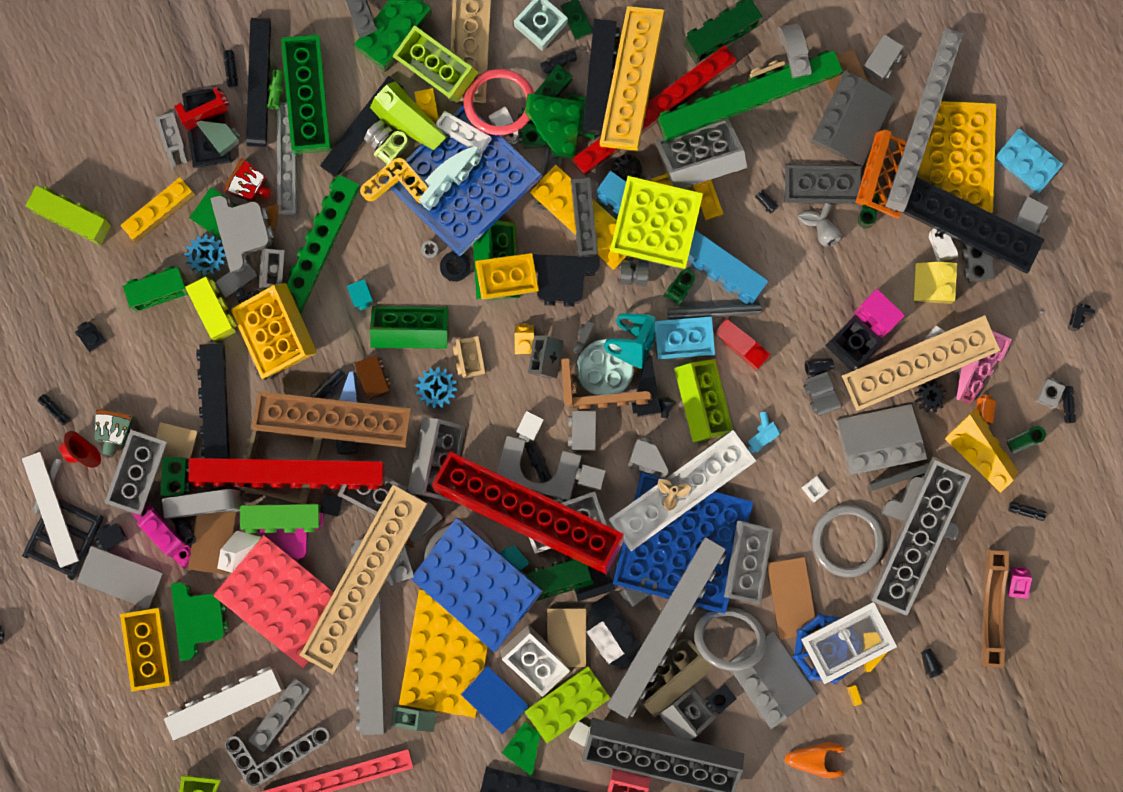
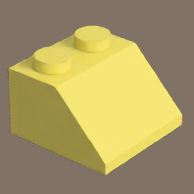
[913,262,957,304]

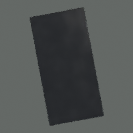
[182,87,231,168]

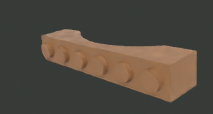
[980,550,1009,668]

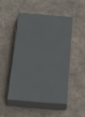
[785,164,862,204]

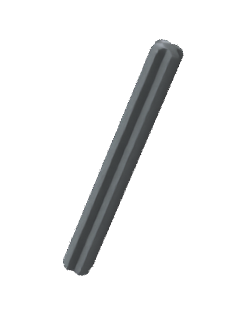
[667,304,761,319]

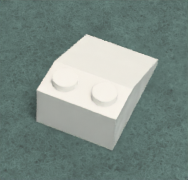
[500,625,570,697]

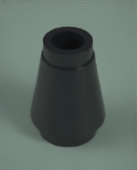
[804,358,834,377]
[921,648,944,679]

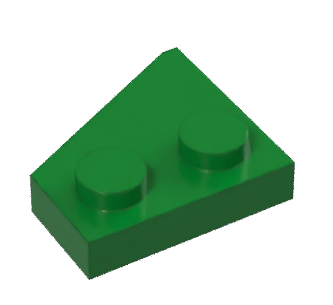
[501,722,540,775]

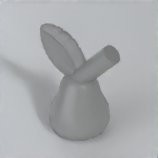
[798,203,842,247]

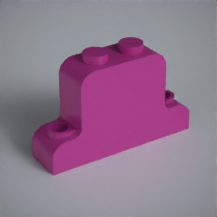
[131,500,191,569]
[260,513,325,562]

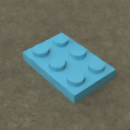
[995,128,1063,194]
[655,317,715,360]

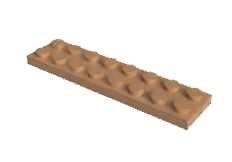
[252,391,412,448]

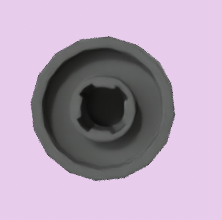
[620,260,649,286]

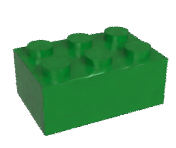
[123,266,189,312]

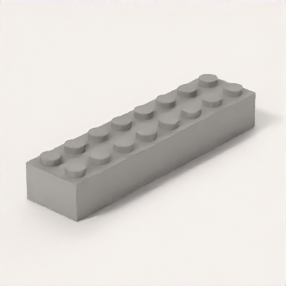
[870,456,971,616]

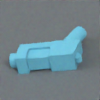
[747,411,781,454]

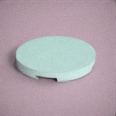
[577,339,634,396]

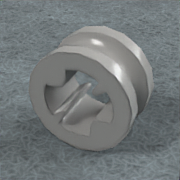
[421,241,439,258]

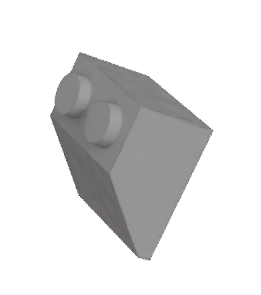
[659,687,716,740]

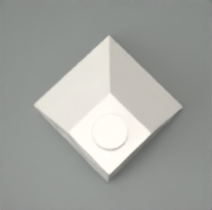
[217,531,261,572]

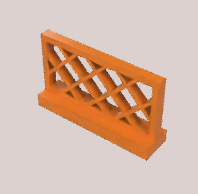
[855,129,906,218]

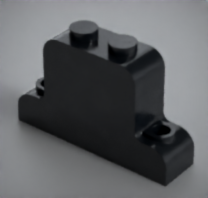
[532,254,600,307]

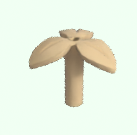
[658,478,691,511]

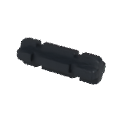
[223,50,238,87]
[540,50,577,73]
[1063,386,1076,424]
[37,394,70,426]
[1008,502,1047,521]

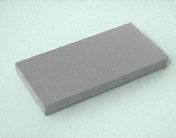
[724,521,774,604]
[77,546,164,610]

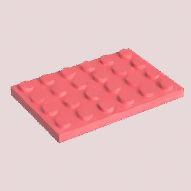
[213,535,334,668]

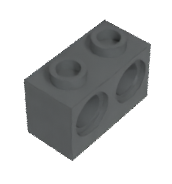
[962,244,994,283]

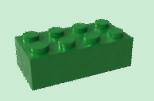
[354,0,432,72]

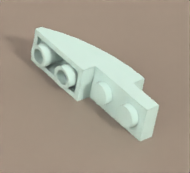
[419,146,482,211]

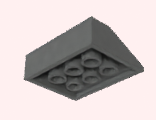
[811,70,895,166]

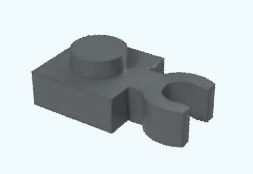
[573,321,594,355]

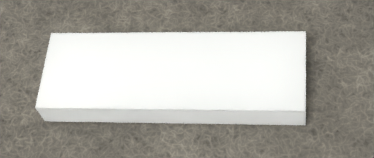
[436,111,492,154]

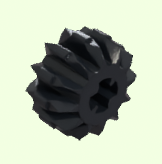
[914,381,947,413]

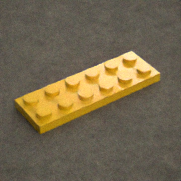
[530,165,626,270]

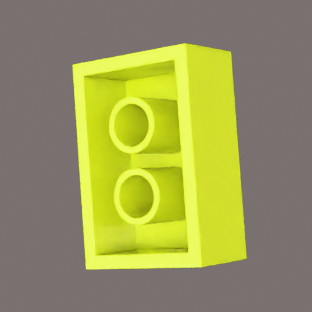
[185,277,237,343]

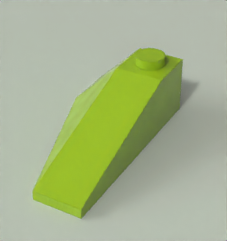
[370,81,447,150]

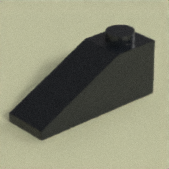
[631,356,661,418]

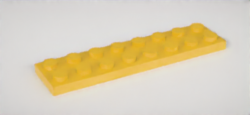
[600,6,665,151]

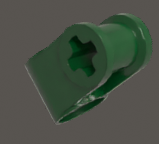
[663,269,695,307]

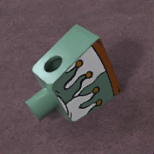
[95,409,135,455]

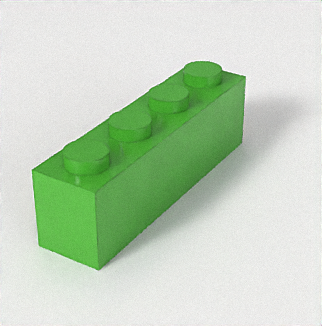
[240,504,320,533]

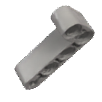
[162,489,242,519]

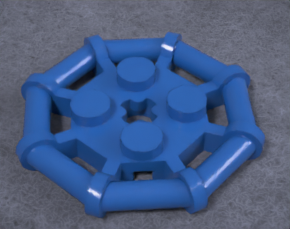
[792,613,863,684]

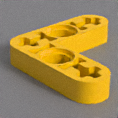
[360,158,428,203]

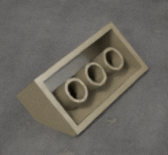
[639,634,713,718]

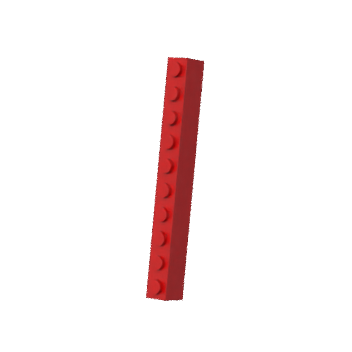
[573,45,736,177]
[189,458,385,490]

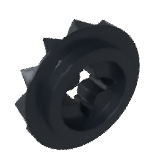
[612,154,642,181]
[440,251,470,282]

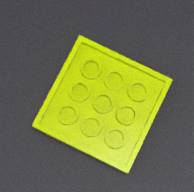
[610,176,703,269]

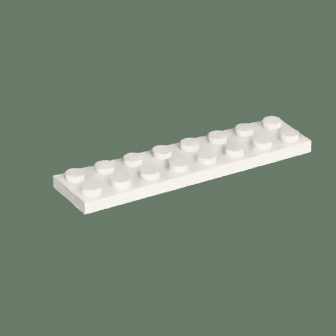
[609,430,756,551]

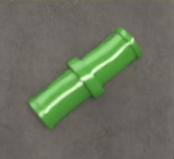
[267,70,284,110]

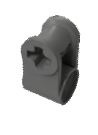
[619,577,657,609]

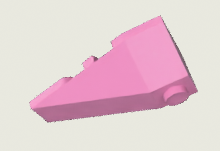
[957,331,1012,405]

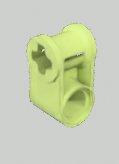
[374,131,409,165]

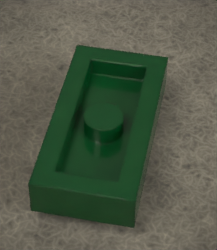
[560,0,593,41]

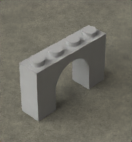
[497,436,581,503]

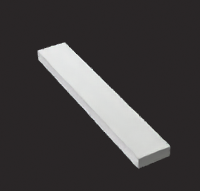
[22,452,79,568]

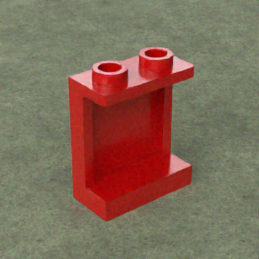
[174,87,230,131]

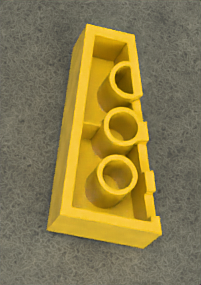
[945,407,1019,493]

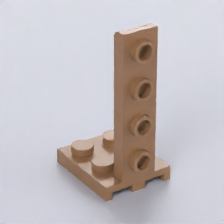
[561,358,652,410]

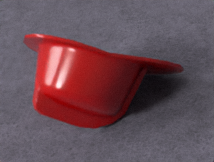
[58,431,101,468]

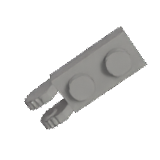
[155,112,188,168]

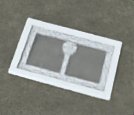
[801,602,897,684]

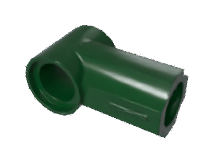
[858,190,880,229]
[1006,426,1046,455]

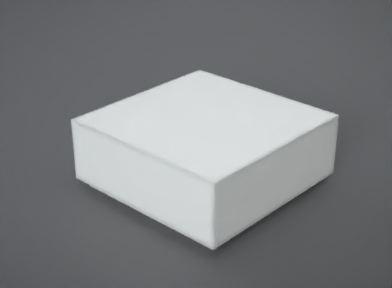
[802,476,829,503]

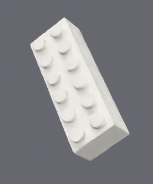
[164,666,285,740]

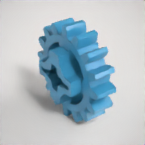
[184,234,226,276]
[415,367,457,409]

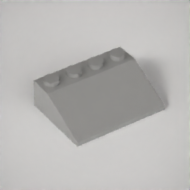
[655,119,747,189]
[836,404,927,476]
[729,631,817,729]

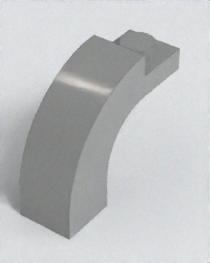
[777,23,812,78]

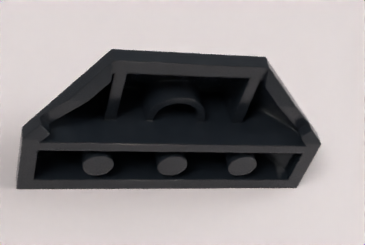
[586,594,642,668]

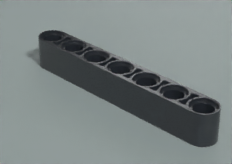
[246,17,271,147]

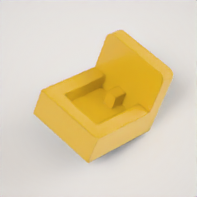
[515,323,534,354]

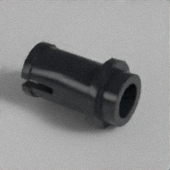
[755,189,779,214]

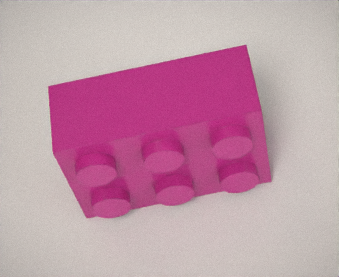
[853,289,905,338]

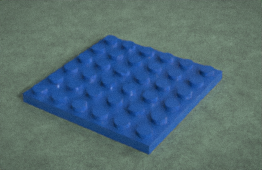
[383,105,542,257]
[613,472,753,614]

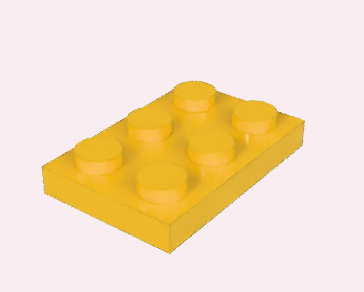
[475,253,539,300]

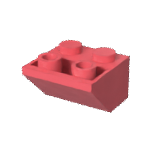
[607,768,651,792]

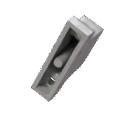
[210,196,274,274]
[880,475,958,541]

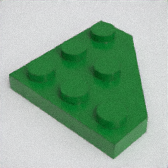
[525,94,581,159]

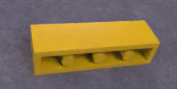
[120,177,195,243]

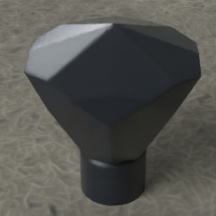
[659,397,676,418]

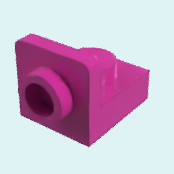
[1008,567,1032,599]

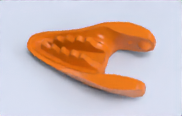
[785,742,845,779]

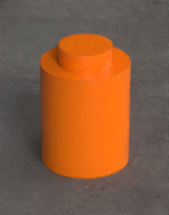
[976,395,997,424]

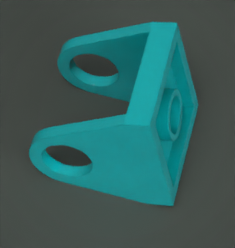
[604,313,655,369]

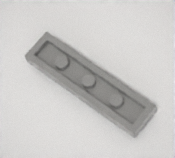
[248,678,310,752]

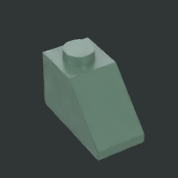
[197,121,240,156]
[391,706,436,732]

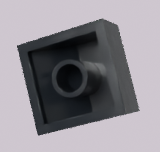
[825,314,883,371]

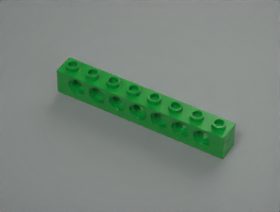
[284,175,360,315]

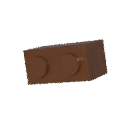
[354,355,392,400]

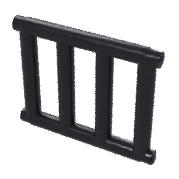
[22,494,104,581]

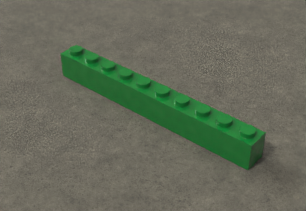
[657,50,843,142]

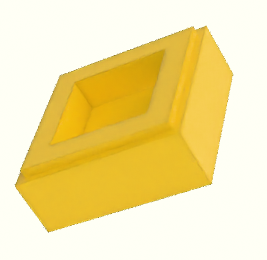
[847,685,863,706]

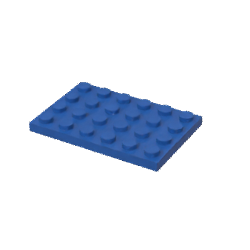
[411,518,543,652]

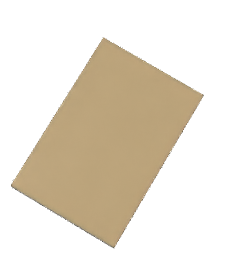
[154,422,198,487]
[547,609,586,667]

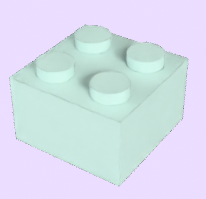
[514,0,568,51]

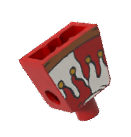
[223,158,272,202]

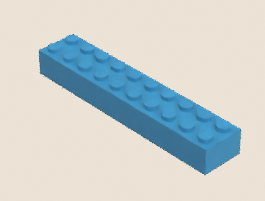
[596,171,768,304]

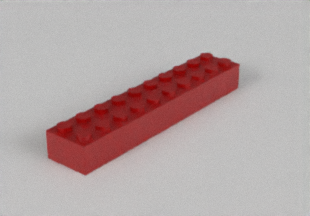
[432,451,624,574]

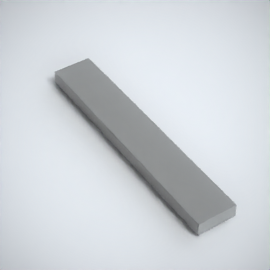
[277,102,297,215]

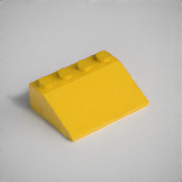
[231,283,317,379]

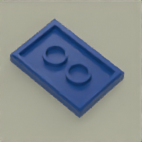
[460,666,528,735]

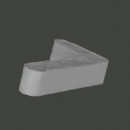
[225,726,331,787]

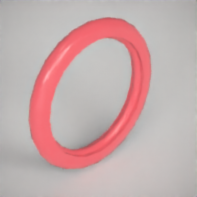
[464,69,534,135]

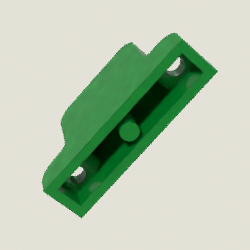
[171,583,229,661]

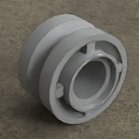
[364,120,393,150]

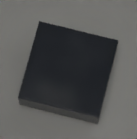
[320,493,343,517]

